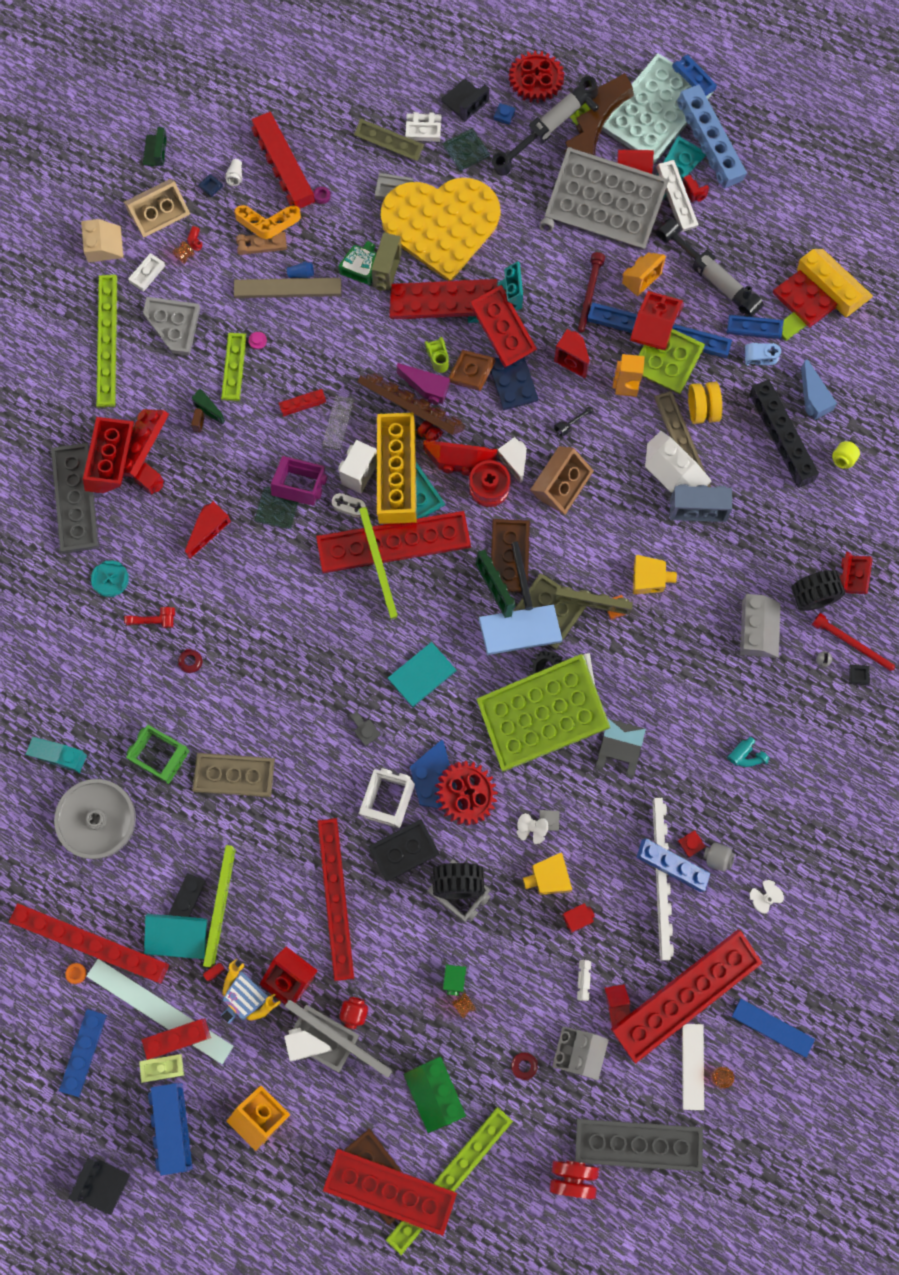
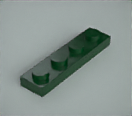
[475,550,515,618]

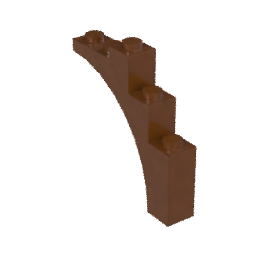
[564,73,634,156]

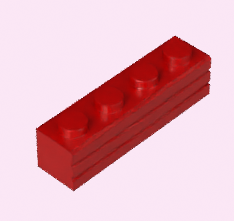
[279,389,326,417]

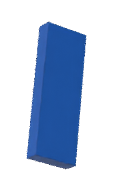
[727,315,784,339]

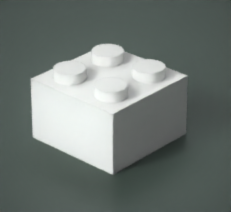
[338,440,377,493]

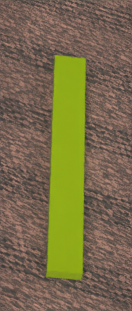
[96,275,117,408]
[386,1107,513,1255]

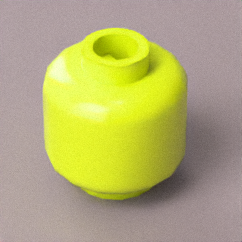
[832,441,860,469]

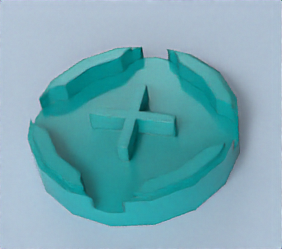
[91,560,129,597]

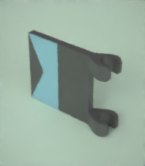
[596,718,646,779]

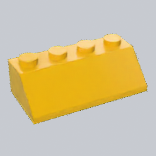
[797,249,873,318]

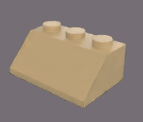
[124,179,190,238]

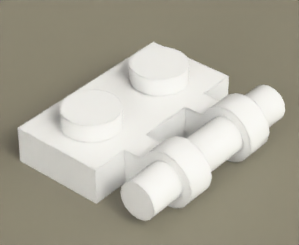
[405,112,441,142]

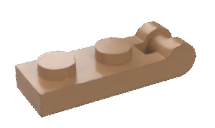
[236,232,287,255]

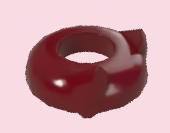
[178,648,203,673]
[511,1052,538,1081]

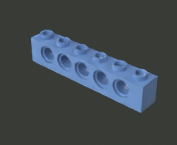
[677,84,747,189]

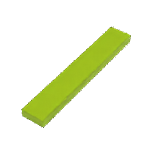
[359,507,398,620]
[203,845,236,968]

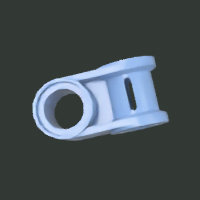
[745,343,781,366]

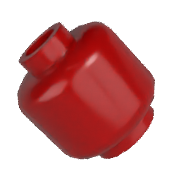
[339,997,368,1029]

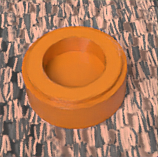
[65,963,87,984]

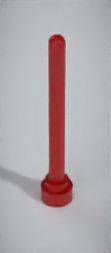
[811,613,895,671]

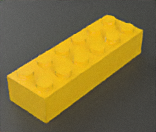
[377,413,417,524]

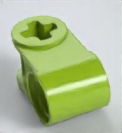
[424,337,449,373]

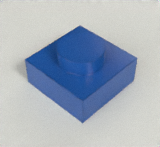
[494,103,516,125]

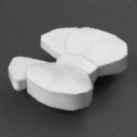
[517,813,548,844]
[750,880,784,914]

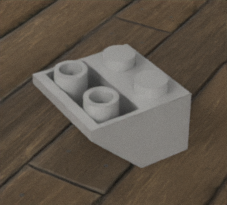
[552,1026,609,1080]

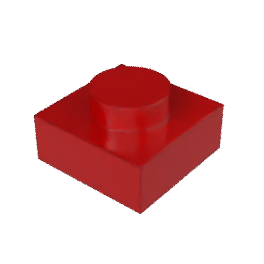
[678,830,706,858]

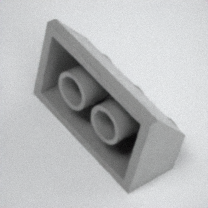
[740,594,781,658]

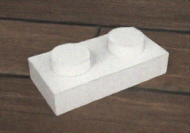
[128,253,165,292]

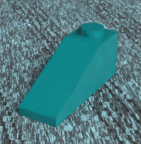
[25,737,87,773]

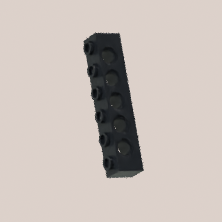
[749,379,819,488]

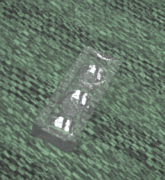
[322,395,354,451]

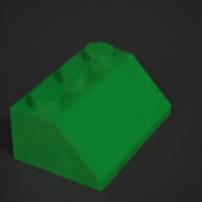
[403,1057,466,1133]

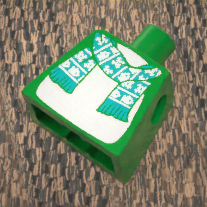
[338,241,377,286]

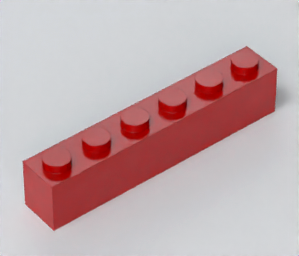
[251,111,315,208]

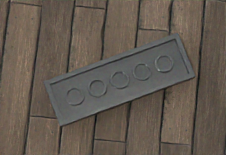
[51,443,99,554]
[575,1119,703,1172]

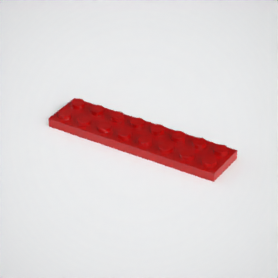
[316,511,471,573]
[611,929,762,1064]

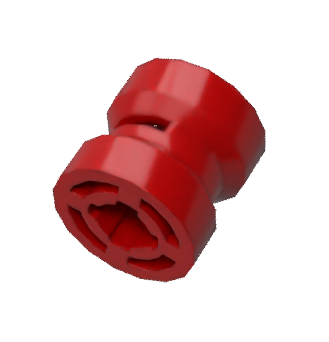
[417,420,443,441]

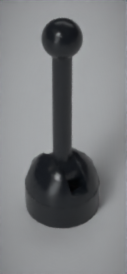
[554,407,593,437]

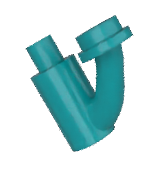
[727,737,770,767]

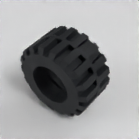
[791,570,845,611]
[433,863,484,899]

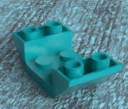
[468,261,523,323]

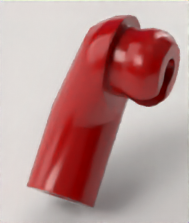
[187,226,203,251]

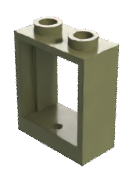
[371,232,402,291]

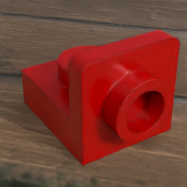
[683,175,709,202]

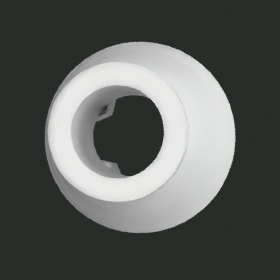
[225,159,242,186]

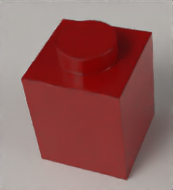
[133,462,164,495]
[562,903,595,934]

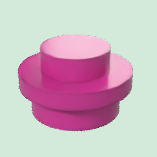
[249,332,267,349]

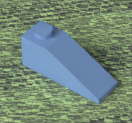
[801,359,837,420]

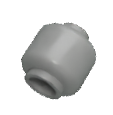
[704,843,735,872]

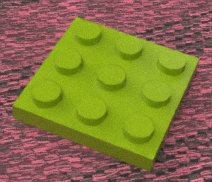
[638,329,705,395]

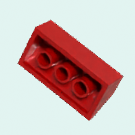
[83,417,134,494]

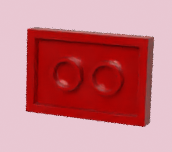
[773,270,837,328]

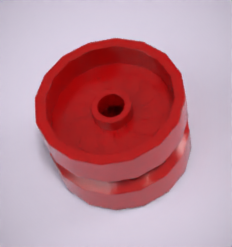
[469,460,510,507]
[549,1160,599,1199]

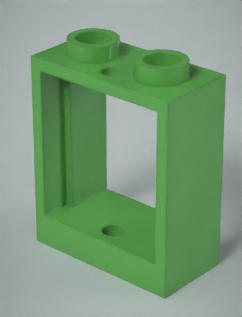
[126,724,190,784]

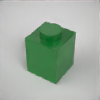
[443,964,466,996]

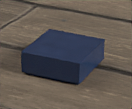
[198,174,223,197]

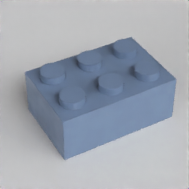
[670,484,732,522]

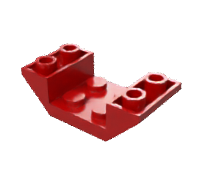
[630,291,684,351]

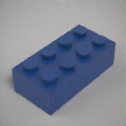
[148,1083,192,1176]

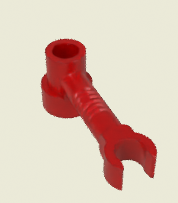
[124,607,175,628]

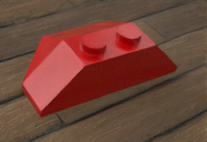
[423,440,497,476]

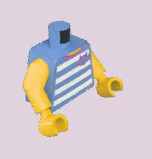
[221,959,281,1024]

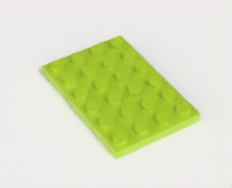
[477,654,611,772]

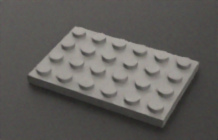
[545,147,669,250]

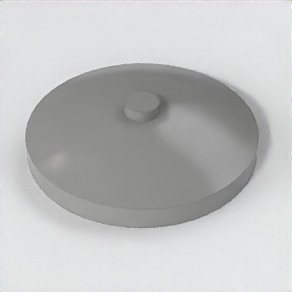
[54,779,136,859]

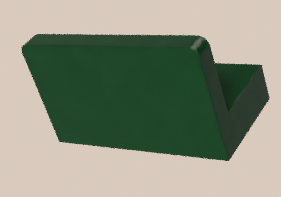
[143,127,167,166]

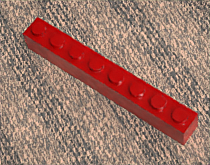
[9,903,169,984]

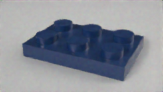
[491,357,538,411]

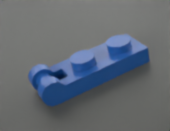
[672,54,717,96]

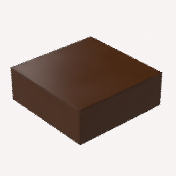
[191,408,205,433]

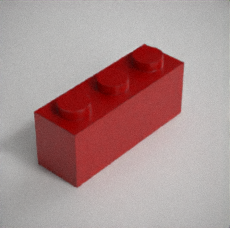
[141,1018,211,1060]

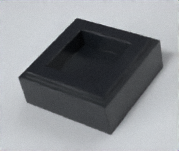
[849,664,870,686]

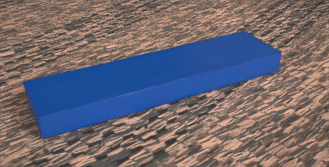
[731,999,815,1058]

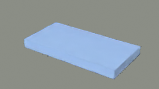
[479,605,563,655]

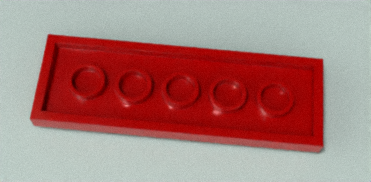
[389,279,498,319]
[323,1149,457,1236]

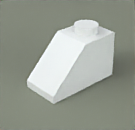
[497,437,527,483]
[284,1028,332,1061]

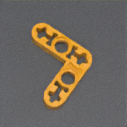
[235,205,301,239]

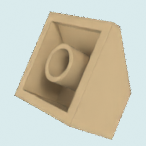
[81,219,124,263]

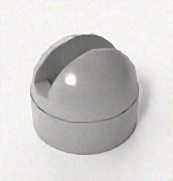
[539,217,554,233]
[816,651,832,667]

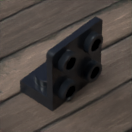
[441,79,490,122]
[68,1156,130,1215]

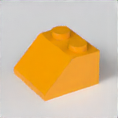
[622,252,666,297]
[226,1086,290,1151]

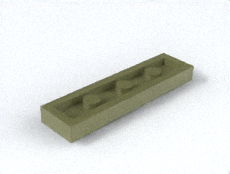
[354,118,424,161]
[555,586,633,615]

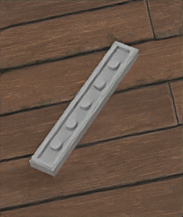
[285,1000,392,1078]

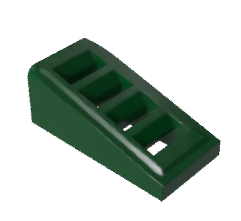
[192,389,225,425]

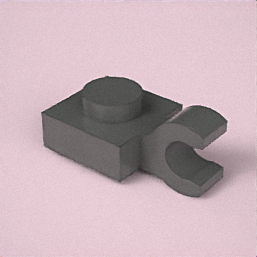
[350,711,381,747]

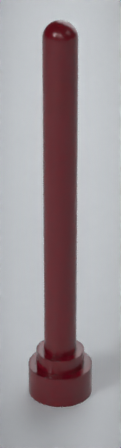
[578,252,606,333]

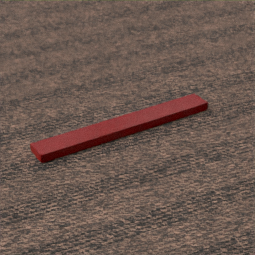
[317,818,355,981]

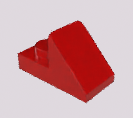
[604,984,630,1027]

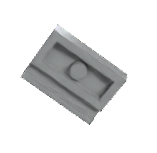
[375,173,413,200]

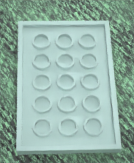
[602,53,714,164]

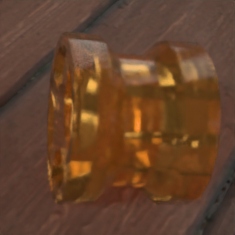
[172,241,195,264]
[451,992,476,1019]
[711,1067,734,1088]

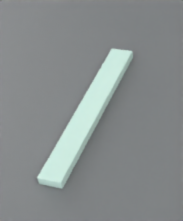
[87,959,234,1064]

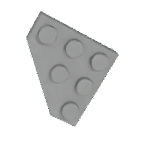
[143,297,201,356]

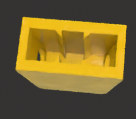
[633,555,677,595]
[522,853,572,895]

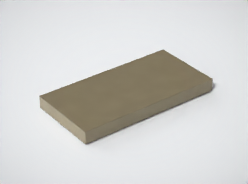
[192,753,275,798]

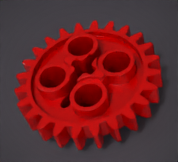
[509,50,564,103]
[434,761,498,826]

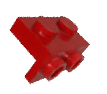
[840,552,873,594]

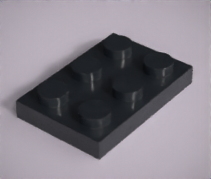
[368,819,440,883]

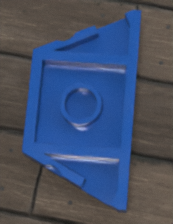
[410,740,462,810]

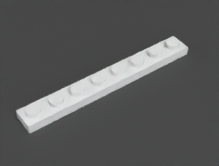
[652,798,674,962]

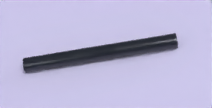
[511,542,533,611]

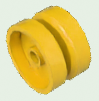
[688,381,722,424]

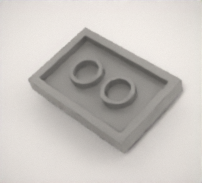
[292,1005,360,1073]

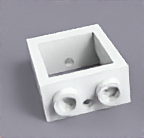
[359,768,415,829]

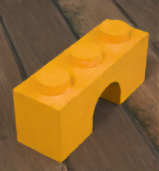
[612,354,645,397]

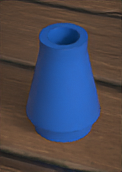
[287,261,314,278]

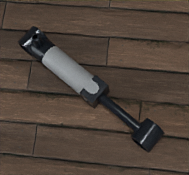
[492,76,599,176]
[655,218,764,317]

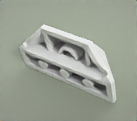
[645,431,712,493]

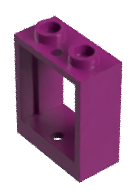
[271,456,328,506]

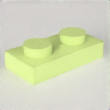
[139,1054,184,1083]

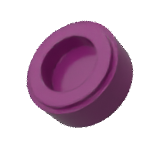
[313,186,331,204]

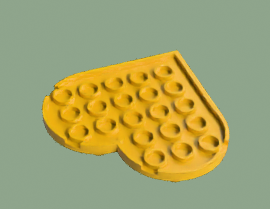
[381,178,501,281]

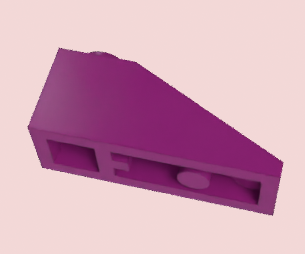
[396,363,450,405]

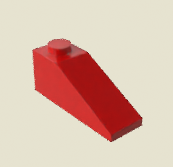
[185,501,231,559]

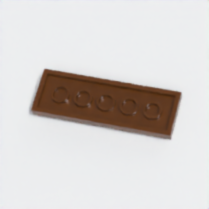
[357,373,466,435]

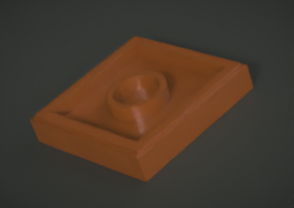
[448,350,495,391]

